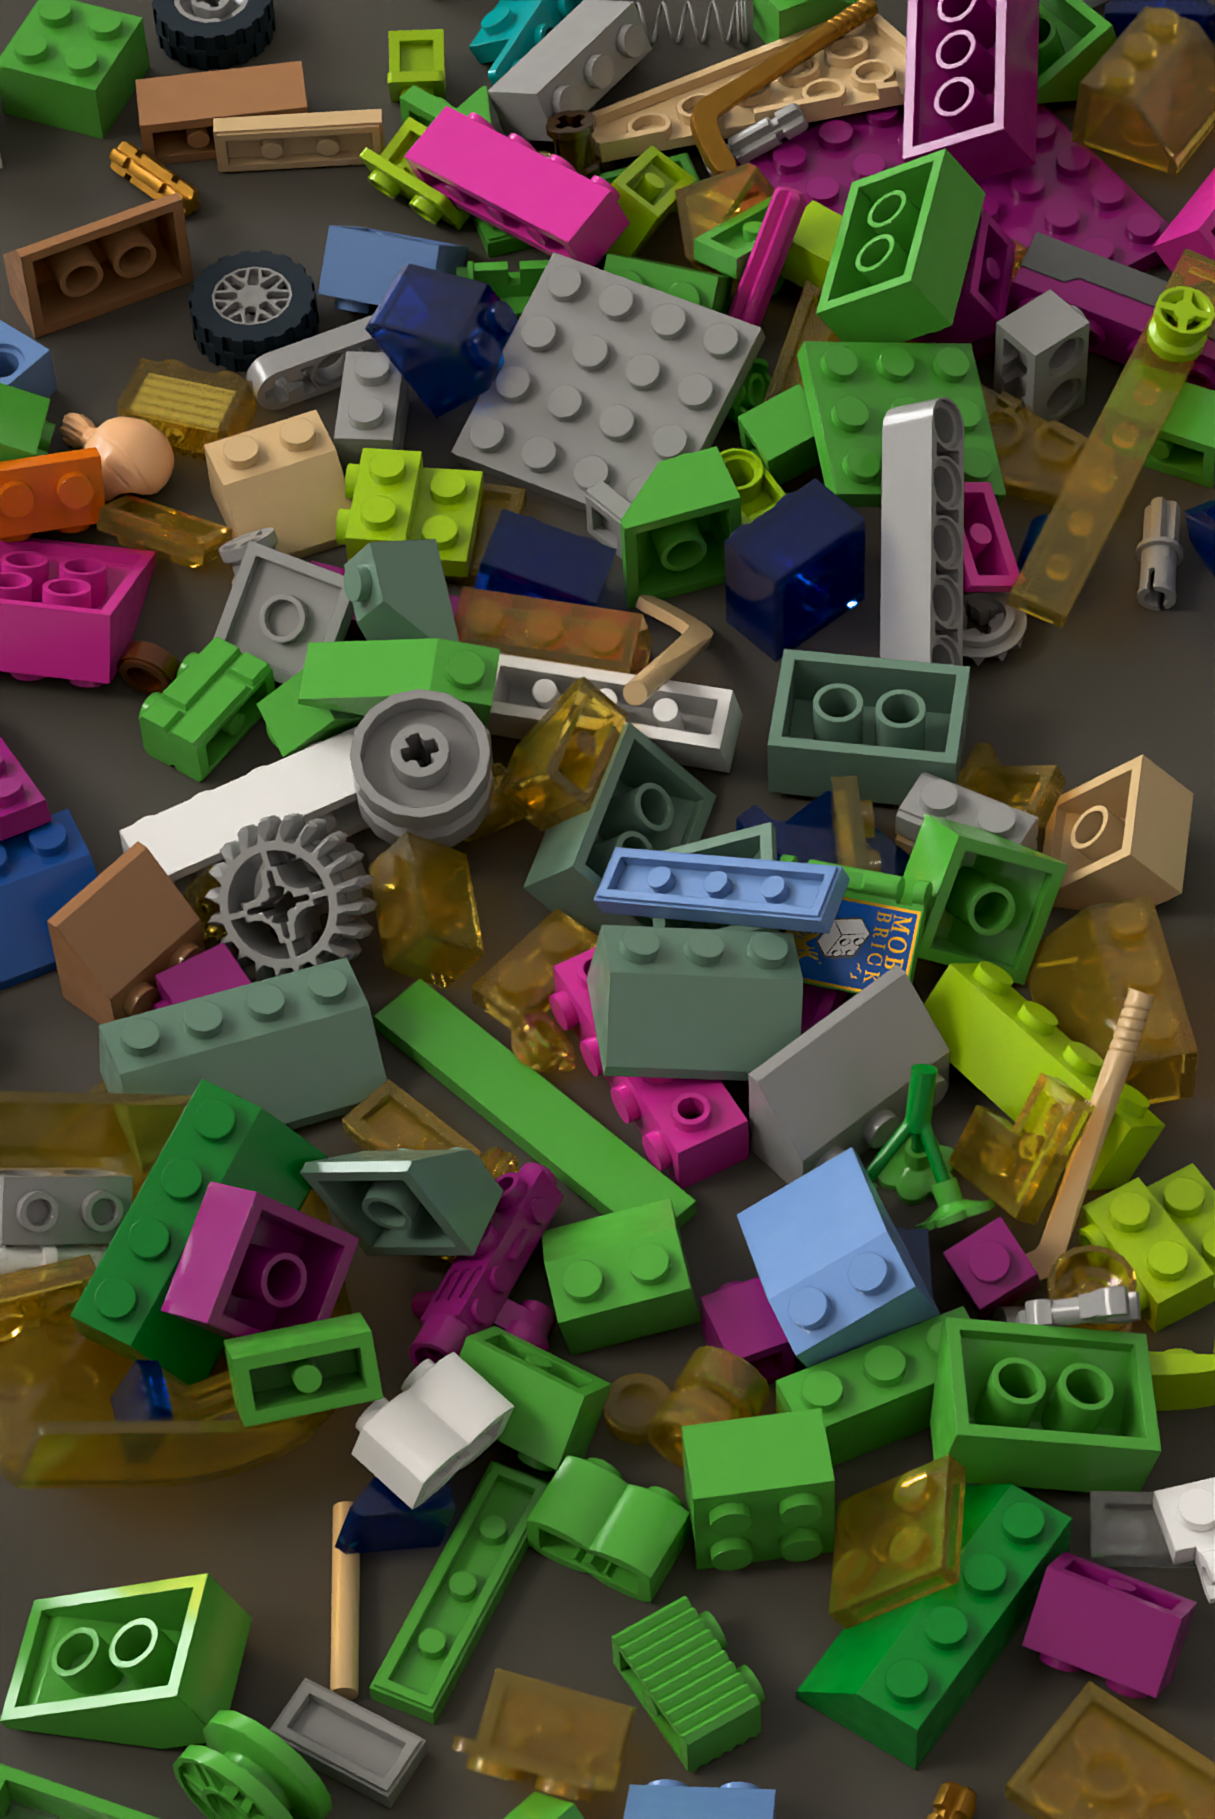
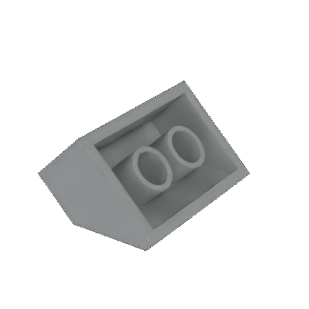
[748,965,950,1184]

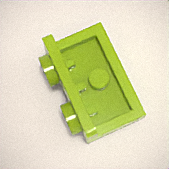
[359,117,471,230]

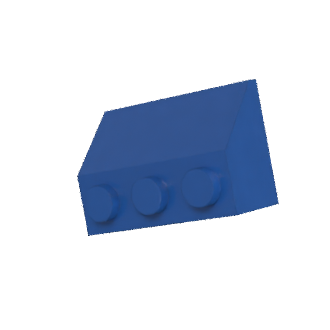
[0,809,98,991]

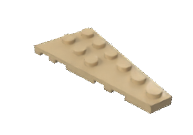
[591,13,906,163]

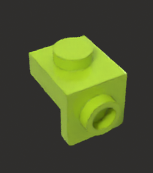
[387,29,446,102]

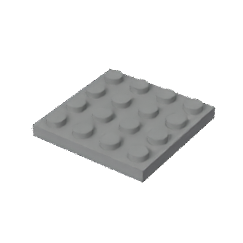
[450,252,766,512]

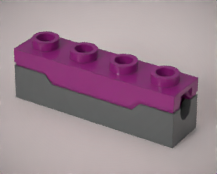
[1006,232,1215,390]

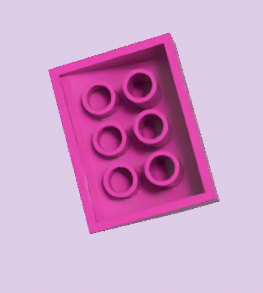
[0,537,157,688]

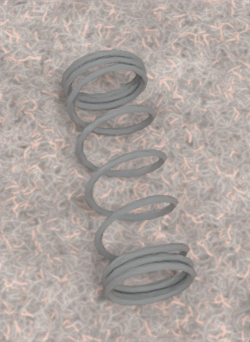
[635,0,748,45]

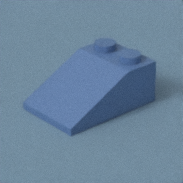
[737,1147,940,1368]

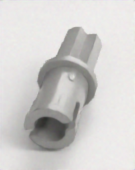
[1135,497,1184,611]

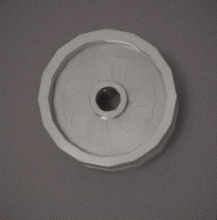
[350,689,494,853]

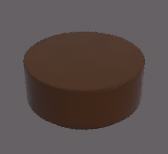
[117,641,180,695]

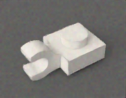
[1153,1477,1215,1604]

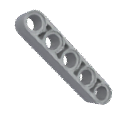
[880,397,964,666]

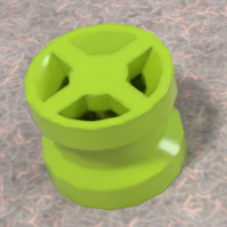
[1147,286,1215,363]

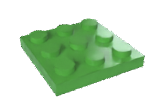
[797,341,1006,507]

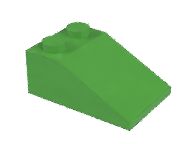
[0,1573,252,1749]

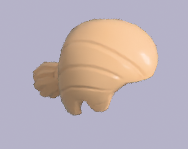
[60,412,174,502]

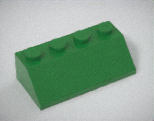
[70,1078,328,1395]
[796,1484,1072,1770]

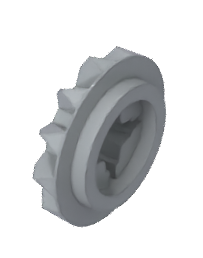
[963,591,1027,667]

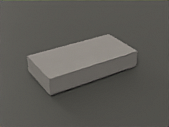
[270,1678,428,1808]

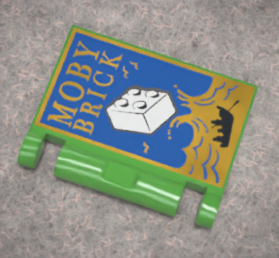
[779,854,933,994]

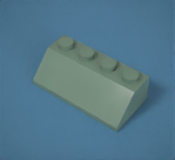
[99,957,390,1172]

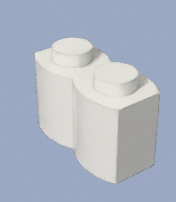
[351,1352,515,1509]

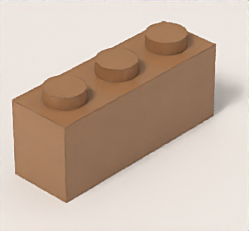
[135,61,308,165]

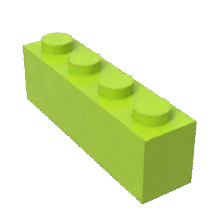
[924,961,1166,1190]

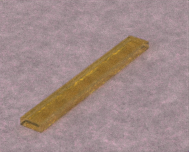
[1007,248,1215,629]

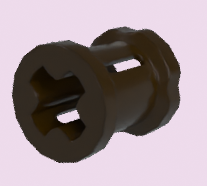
[546,110,602,179]

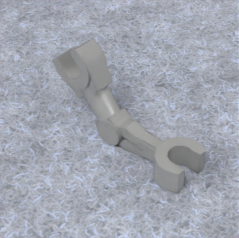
[993,1286,1141,1327]

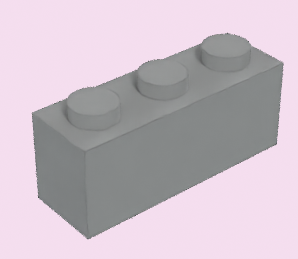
[487,0,652,142]

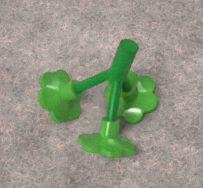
[866,1064,996,1231]

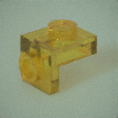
[957,743,1066,828]

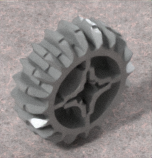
[204,813,378,980]

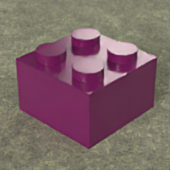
[161,1181,360,1339]

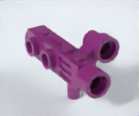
[409,1163,564,1367]

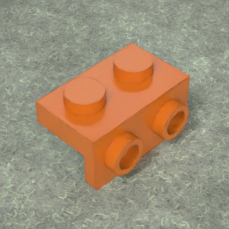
[0,447,107,542]

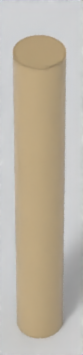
[330,1501,360,1700]

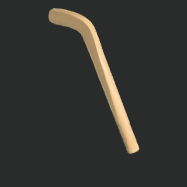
[623,595,713,706]
[1025,988,1155,1280]

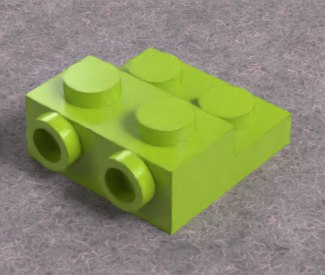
[336,448,484,577]
[1078,1163,1215,1333]

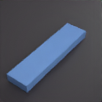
[593,847,850,934]

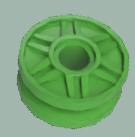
[172,1710,333,1819]

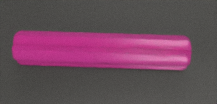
[727,186,807,327]

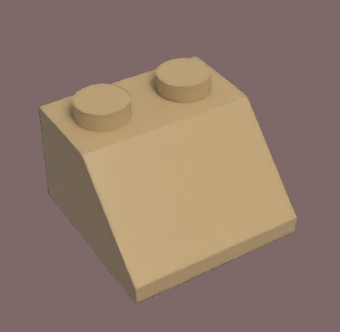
[204,410,352,559]
[1042,754,1194,916]

